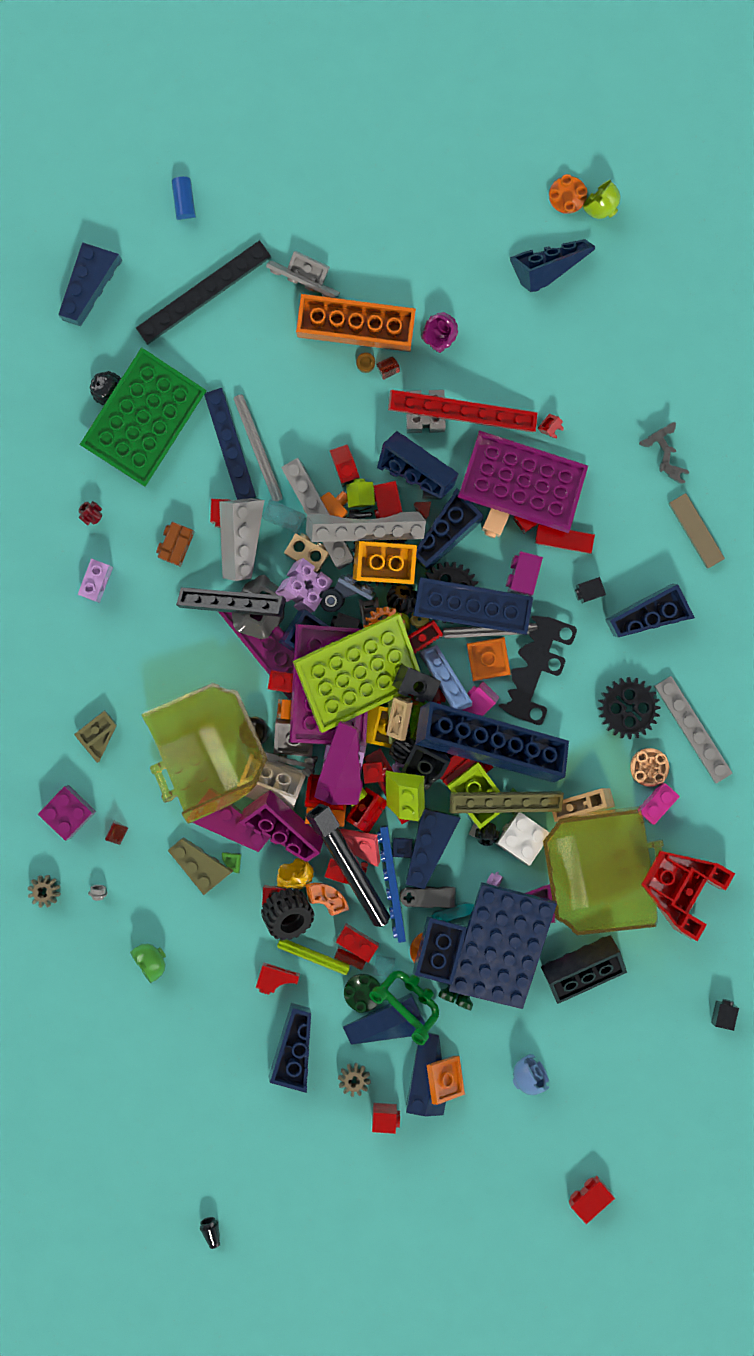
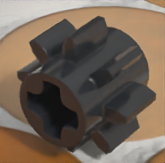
[475,822,500,846]

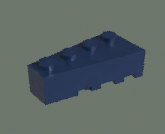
[58,242,122,326]
[377,431,459,499]
[416,488,483,571]
[405,808,461,889]
[268,1003,311,1093]

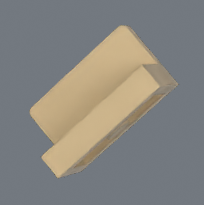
[386,697,413,741]

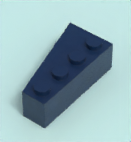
[605,583,695,638]

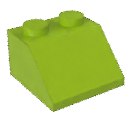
[385,771,425,821]

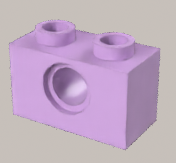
[78,559,113,603]

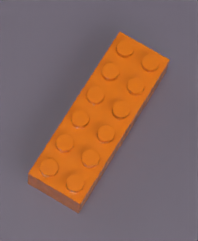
[296,294,416,352]

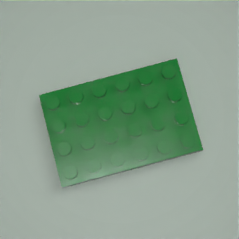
[79,347,207,487]

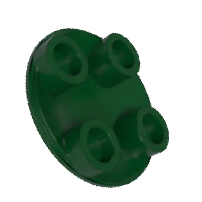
[344,974,381,1013]

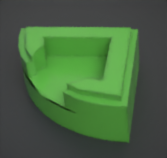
[222,852,242,873]

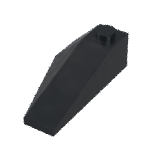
[401,744,451,791]

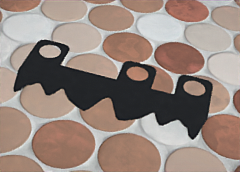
[498,616,577,725]

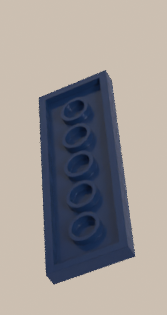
[413,577,533,635]

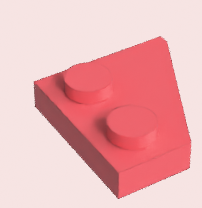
[340,828,380,867]

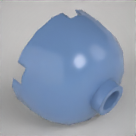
[513,1054,549,1095]

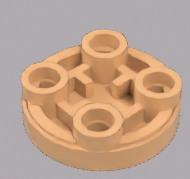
[630,748,669,787]

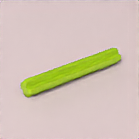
[277,939,350,975]

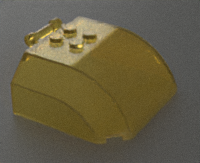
[141,683,268,824]
[543,806,664,935]

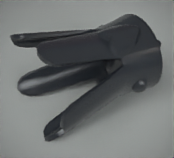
[344,507,373,519]

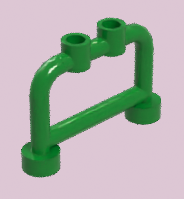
[369,970,439,1045]

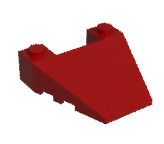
[641,851,735,941]

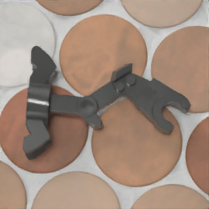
[639,422,689,484]
[257,750,318,777]

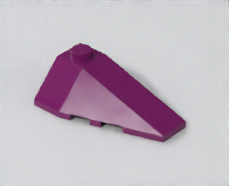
[314,721,363,805]

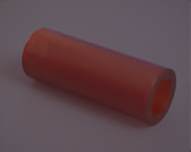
[334,947,366,970]

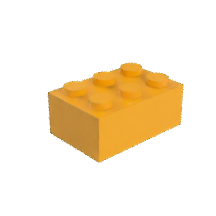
[352,541,417,584]

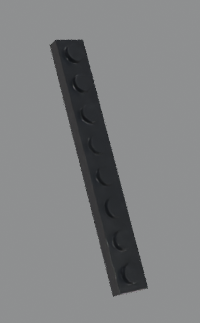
[136,240,271,345]

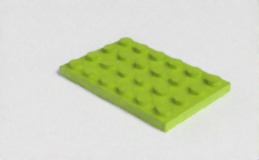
[293,613,420,733]

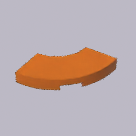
[305,883,349,916]

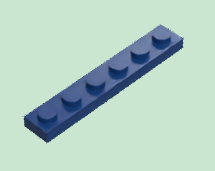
[377,825,406,943]

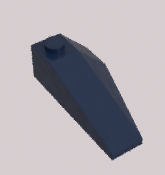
[343,993,426,1045]

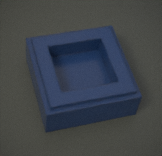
[393,837,413,858]

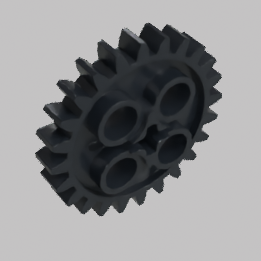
[424,562,479,624]
[597,677,661,739]

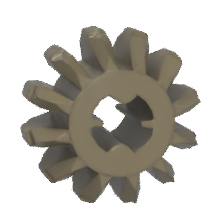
[28,875,61,908]
[338,1063,371,1097]

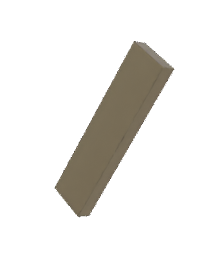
[668,493,725,569]

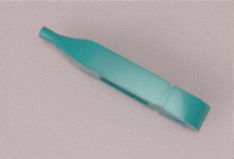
[431,903,474,921]

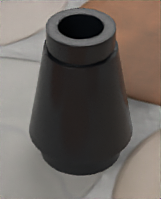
[200,1217,220,1249]

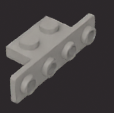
[266,251,340,298]

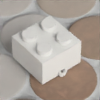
[495,812,551,866]

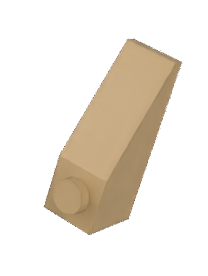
[552,788,615,822]

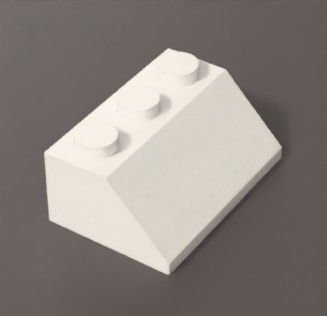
[237,752,306,810]

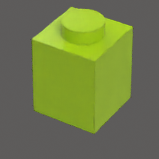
[346,478,375,507]

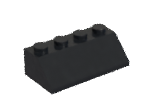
[541,935,627,1004]

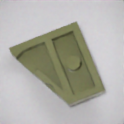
[74,710,117,763]

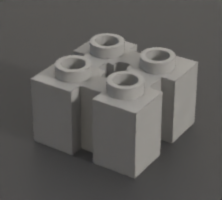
[406,390,446,433]

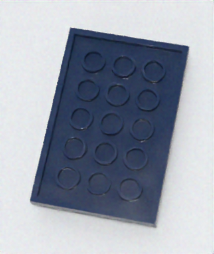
[448,882,557,1009]

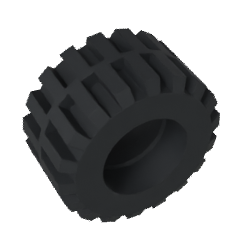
[261,888,315,940]

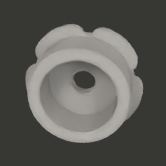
[88,885,108,901]

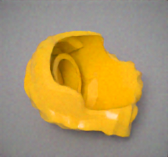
[277,858,314,889]

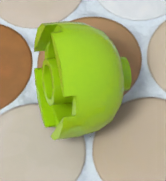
[582,180,621,219]

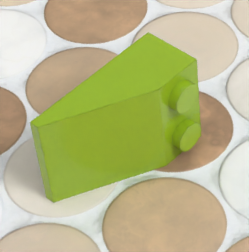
[447,762,500,829]

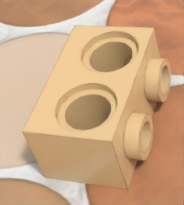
[284,533,329,574]

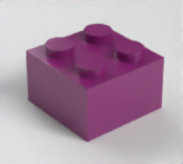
[505,551,543,596]
[38,785,96,841]

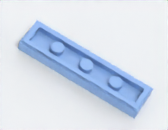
[420,645,472,710]

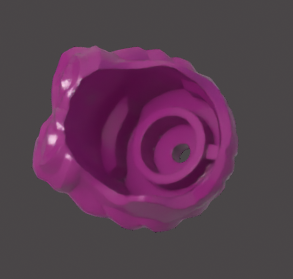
[421,312,458,353]

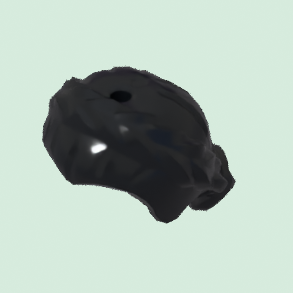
[90,371,121,405]

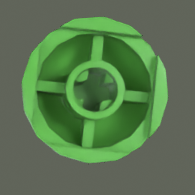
[130,944,166,983]

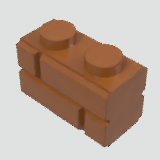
[156,522,195,567]

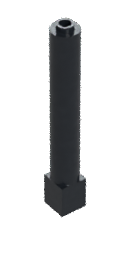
[305,804,390,927]

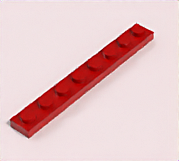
[388,390,538,432]

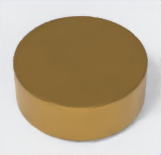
[356,353,375,373]

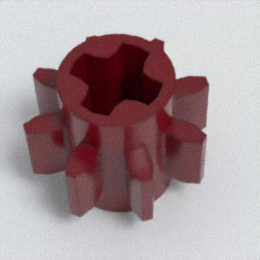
[78,501,102,526]

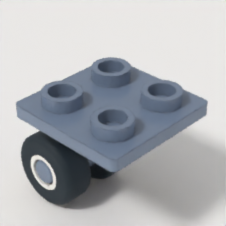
[320,574,376,612]

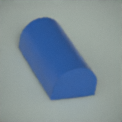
[172,176,196,220]

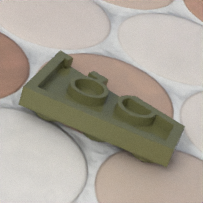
[168,837,234,895]

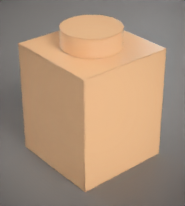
[482,508,510,539]

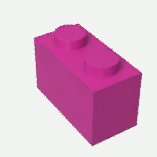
[636,783,680,825]

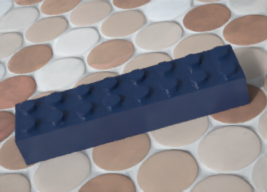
[415,701,569,782]

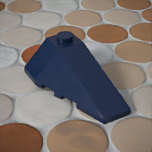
[510,239,595,292]
[406,1033,446,1117]

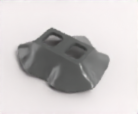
[232,575,286,639]

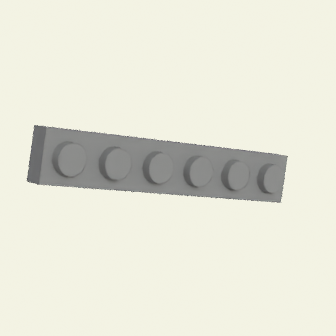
[654,676,733,784]

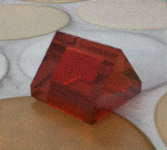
[376,356,400,380]
[414,502,431,520]
[105,820,128,845]

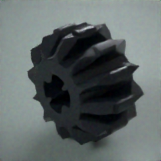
[386,583,417,615]
[389,731,416,765]

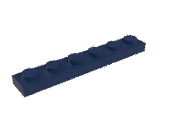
[204,388,256,500]

